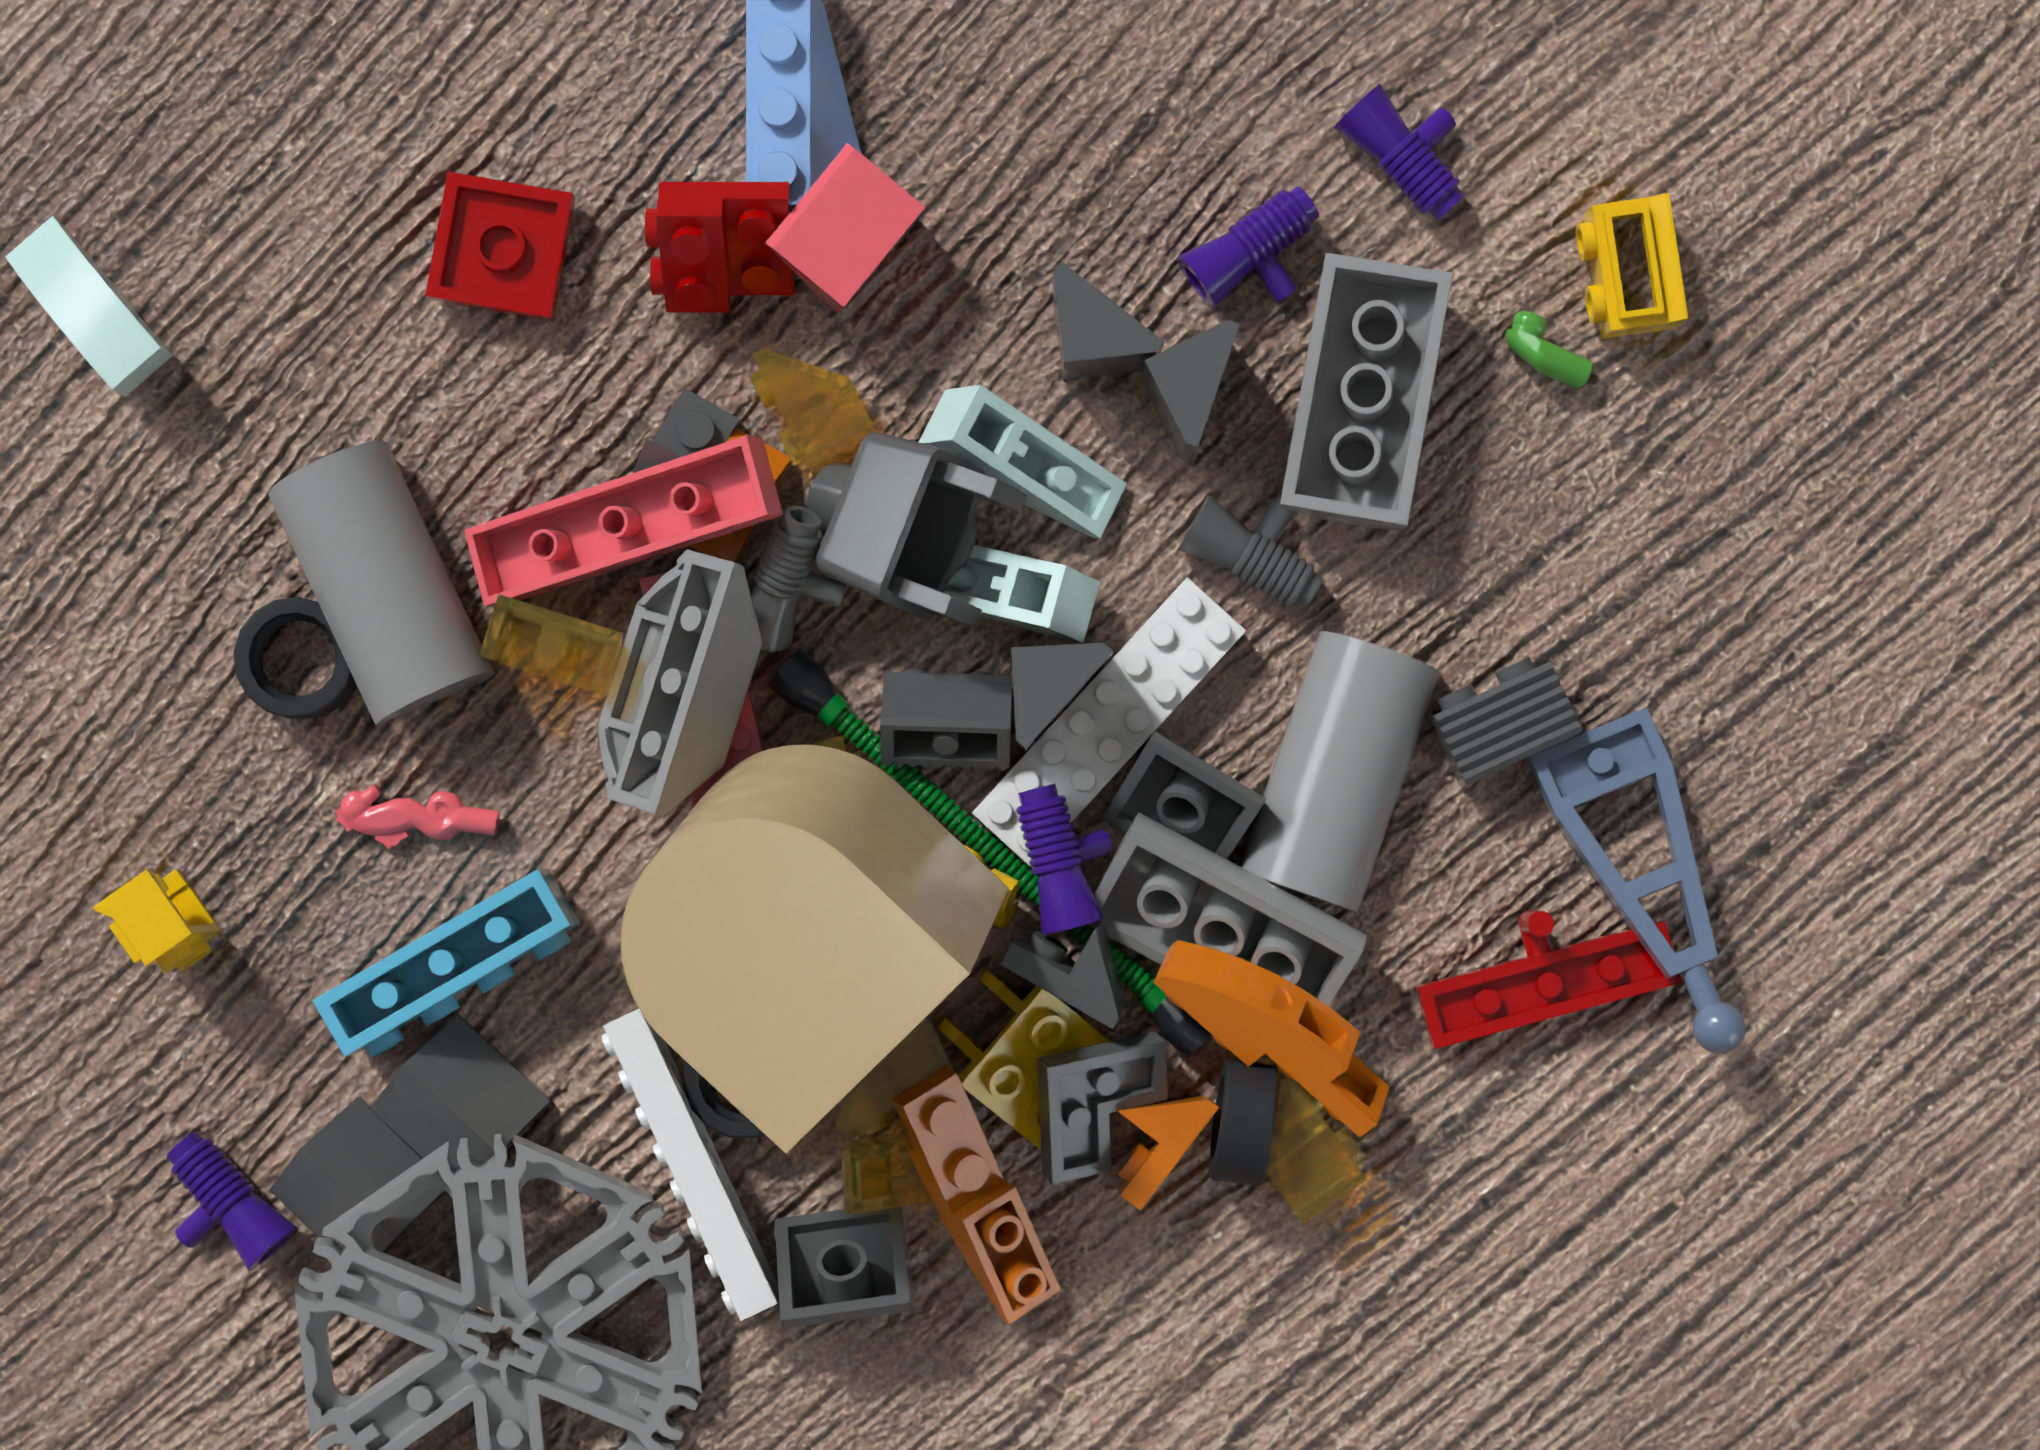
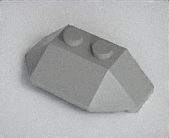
[597,549,763,817]

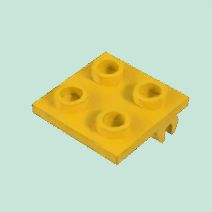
[937,969,1110,1150]

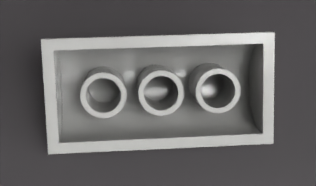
[1280,253,1453,530]
[268,440,495,725]
[1239,631,1441,913]
[1087,812,1367,1006]

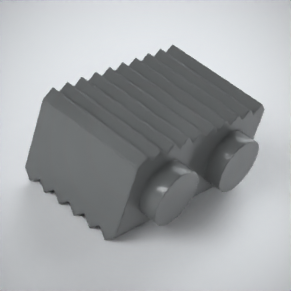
[1428,657,1583,787]
[880,669,1012,770]

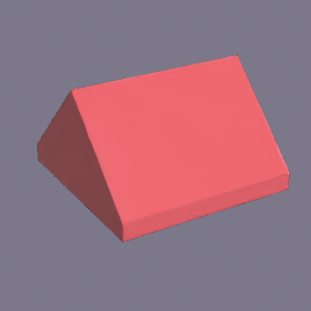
[765,143,925,314]

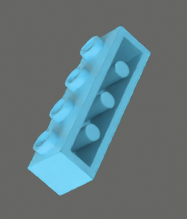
[312,869,580,1059]

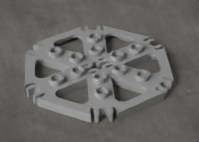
[295,1134,702,1450]

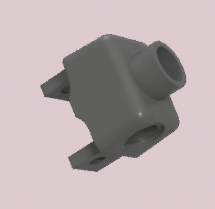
[806,432,1027,628]

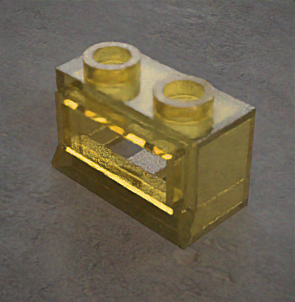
[479,594,623,697]

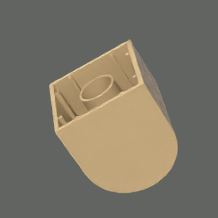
[621,745,1009,1154]

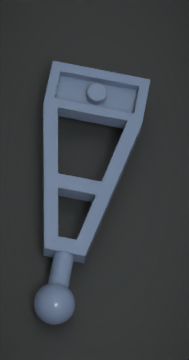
[1527,707,1745,1054]

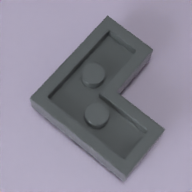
[1037,1032,1168,1185]

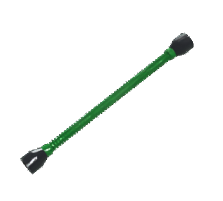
[767,648,1211,1059]

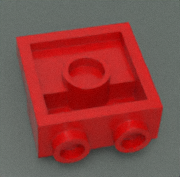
[645,182,795,313]

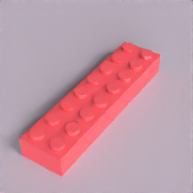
[464,435,783,606]

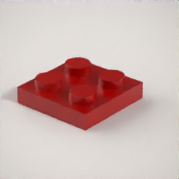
[425,171,576,322]

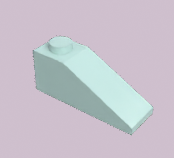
[918,385,1127,539]
[944,545,1100,643]

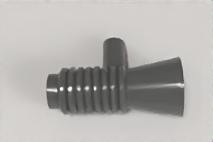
[1177,495,1323,610]
[750,506,847,651]

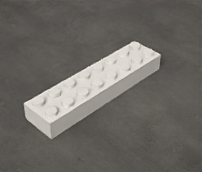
[972,577,1246,867]
[601,1009,779,1321]

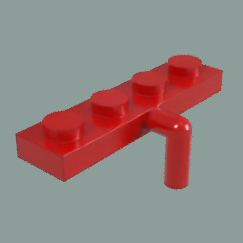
[1415,910,1682,1049]

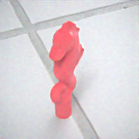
[335,784,500,850]

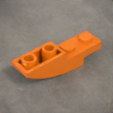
[1153,940,1390,1137]
[892,1066,1061,1324]

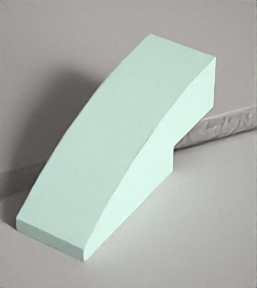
[5,216,173,397]

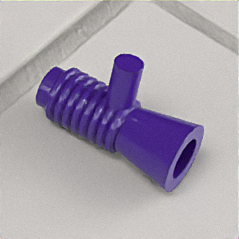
[1333,84,1465,221]
[1177,186,1319,309]
[1016,783,1112,934]
[166,1131,299,1271]

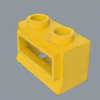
[1576,193,1688,339]
[93,869,222,974]

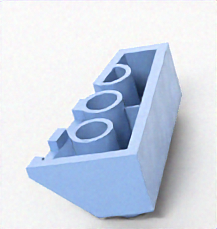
[746,0,861,211]

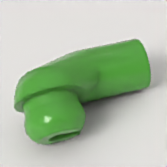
[1505,311,1592,389]

